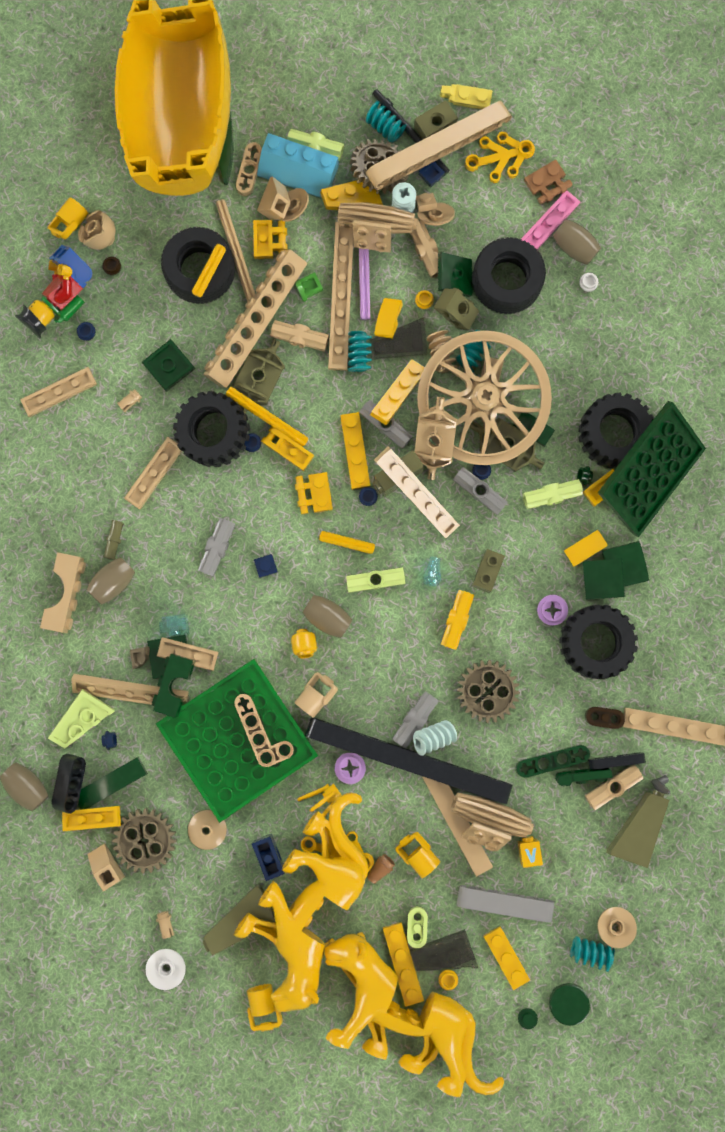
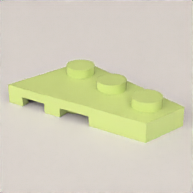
[48,689,115,749]

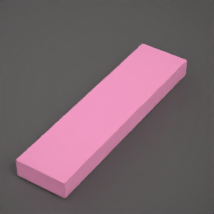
[521,191,580,250]

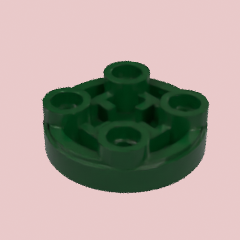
[549,983,590,1026]

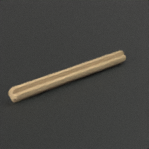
[216,199,255,301]

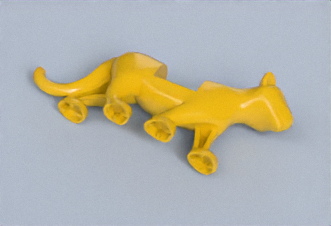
[234,792,369,1012]
[324,932,504,1097]

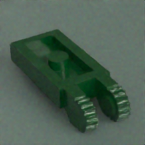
[555,768,613,786]

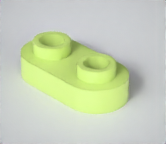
[407,906,428,948]

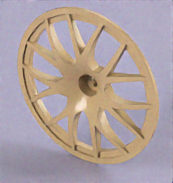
[417,331,552,465]

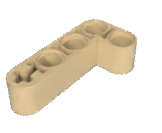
[235,694,294,767]

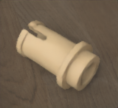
[117,389,142,412]
[156,911,175,939]

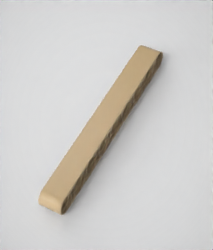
[366,101,512,190]

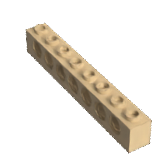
[203,249,308,388]

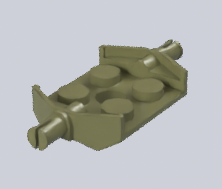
[233,339,285,414]
[469,418,545,472]

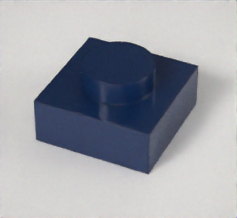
[418,161,445,188]
[254,554,278,578]

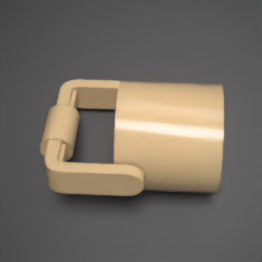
[294,672,338,718]

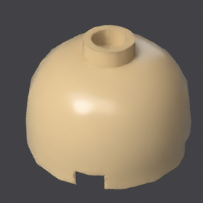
[78,210,116,250]

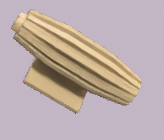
[338,202,418,252]
[451,793,534,851]

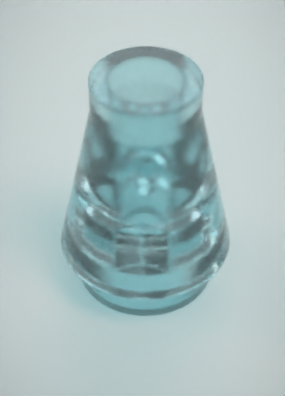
[423,557,442,586]

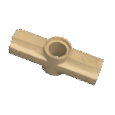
[410,220,439,278]
[270,320,329,352]
[585,764,644,810]

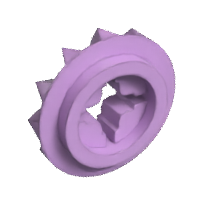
[537,595,568,626]
[335,752,366,784]

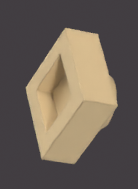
[415,193,437,213]

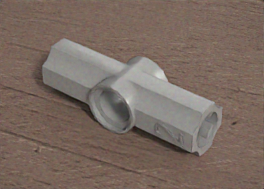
[359,400,413,449]
[453,467,508,515]
[198,518,236,577]
[392,691,439,749]

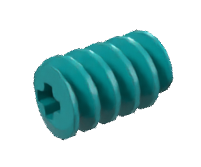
[366,101,406,143]
[456,330,495,373]
[348,331,372,372]
[570,936,615,972]

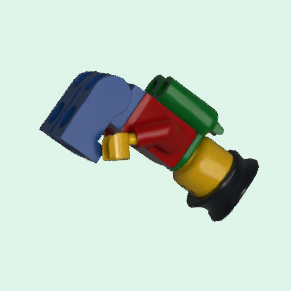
[15,245,92,339]

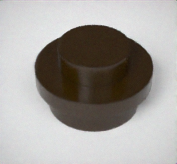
[102,257,121,276]

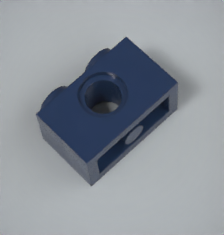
[252,833,285,881]

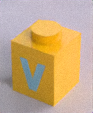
[517,836,543,868]

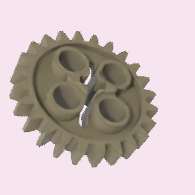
[350,139,409,195]
[457,660,520,723]
[112,808,177,874]

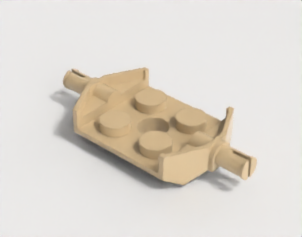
[415,397,458,480]

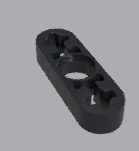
[588,752,646,769]

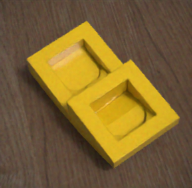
[374,298,403,338]
[564,530,608,566]

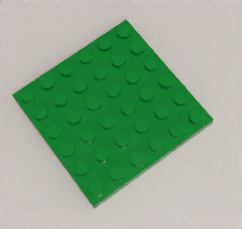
[156,659,318,823]

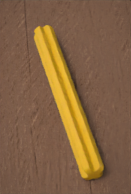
[226,387,308,446]

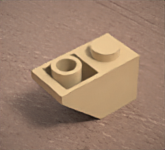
[257,177,290,220]
[87,843,125,892]

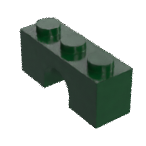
[152,654,196,718]

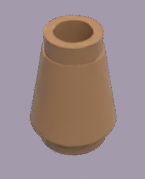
[367,854,395,884]

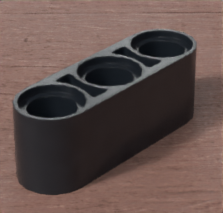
[51,753,86,814]

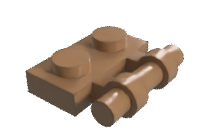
[524,159,572,205]

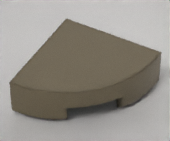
[130,647,150,669]

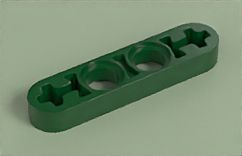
[516,745,590,778]

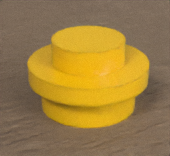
[415,290,434,309]
[438,969,458,990]

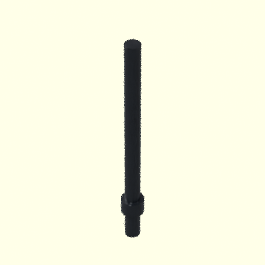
[372,89,450,176]

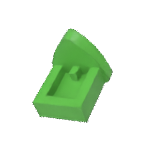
[295,272,323,302]

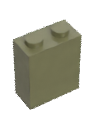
[373,450,424,497]

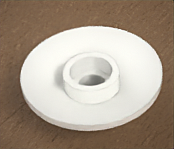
[146,949,186,990]

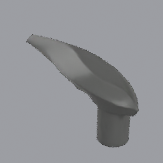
[651,775,670,794]

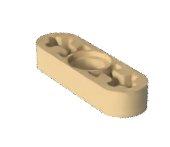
[236,142,262,196]

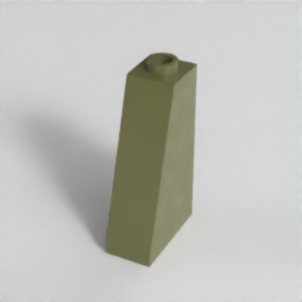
[606,790,669,868]
[203,883,276,956]

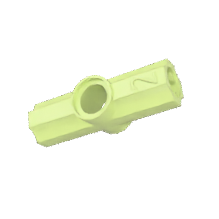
[287,129,344,161]
[523,479,583,509]
[346,567,405,593]

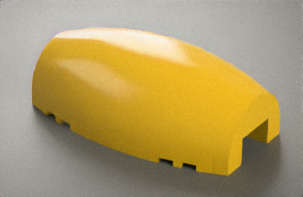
[115,0,231,196]

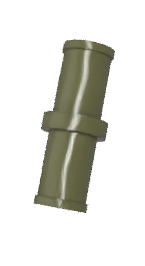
[103,520,124,560]

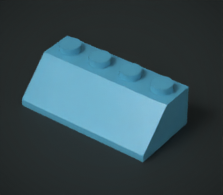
[257,133,339,198]

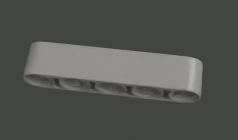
[457,885,555,922]

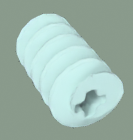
[392,182,416,213]
[413,720,457,756]

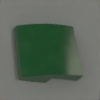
[602,541,649,587]

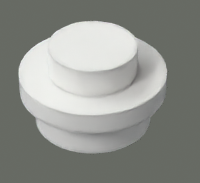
[579,273,599,292]

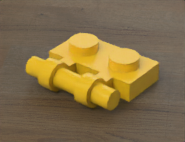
[253,220,288,259]
[295,472,333,515]

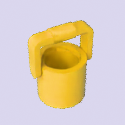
[48,197,89,240]
[395,832,441,878]
[247,984,283,1031]

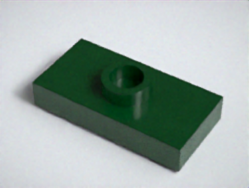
[513,413,555,447]

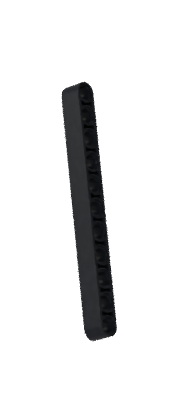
[305,717,513,804]

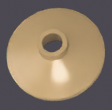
[281,188,309,222]
[418,203,455,226]
[188,810,227,850]
[597,907,637,948]

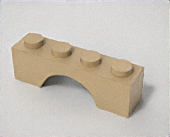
[40,552,86,633]

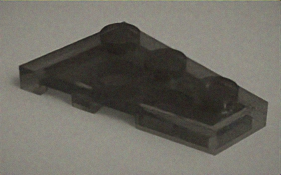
[370,317,427,360]
[409,929,479,971]

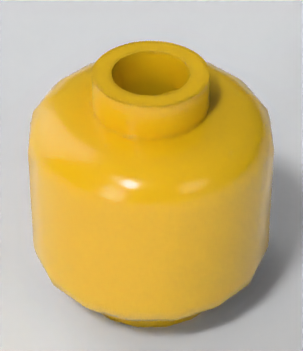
[291,629,317,659]

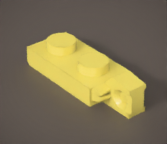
[440,84,493,109]

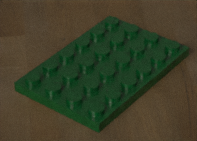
[597,401,706,537]

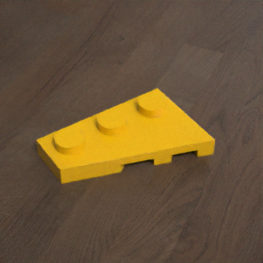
[320,180,383,210]

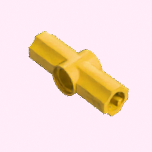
[440,590,474,650]

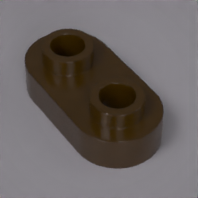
[585,707,625,729]

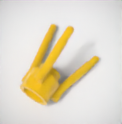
[297,783,342,817]

